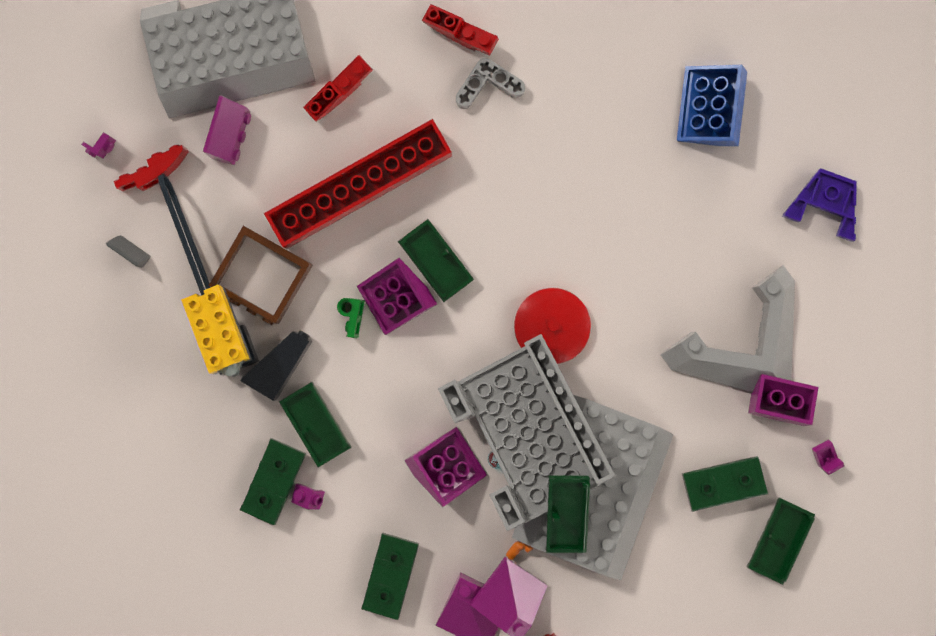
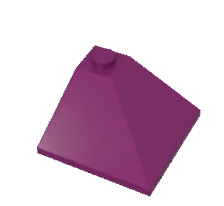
[357,258,437,335]
[404,427,487,507]
[470,557,548,636]
[435,572,498,636]

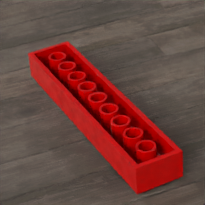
[264,119,452,249]

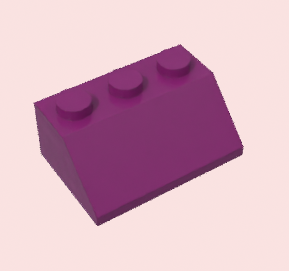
[203,96,251,165]
[748,374,819,426]

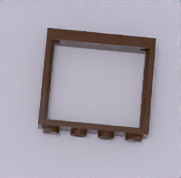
[209,225,313,325]

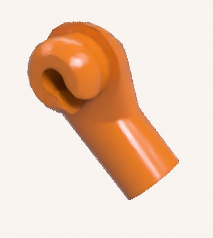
[506,541,533,560]

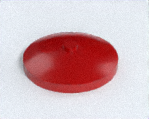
[514,288,591,364]

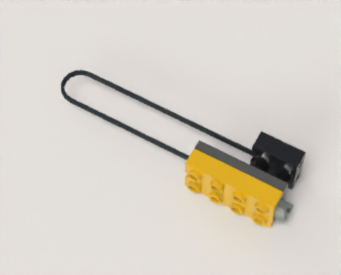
[158,174,259,377]

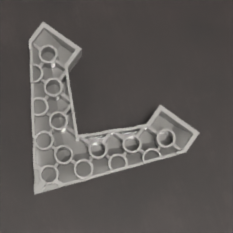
[660,265,795,392]

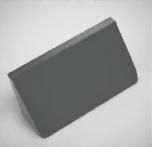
[106,235,151,268]

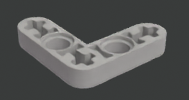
[456,58,525,109]

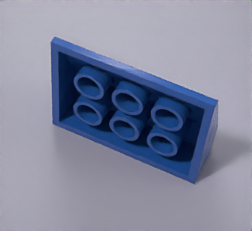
[677,64,747,146]

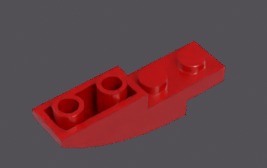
[422,4,499,56]
[303,55,373,122]
[113,145,188,191]

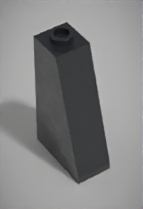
[240,330,312,401]

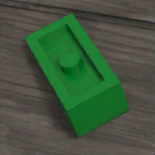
[337,298,365,338]

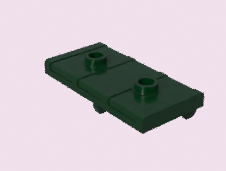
[398,219,474,302]
[279,382,352,468]
[240,438,306,525]
[682,456,768,512]
[546,475,590,553]
[746,497,815,585]
[361,533,419,620]

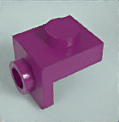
[81,132,116,159]
[812,439,845,475]
[291,484,325,510]

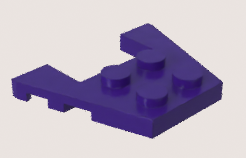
[782,168,857,242]

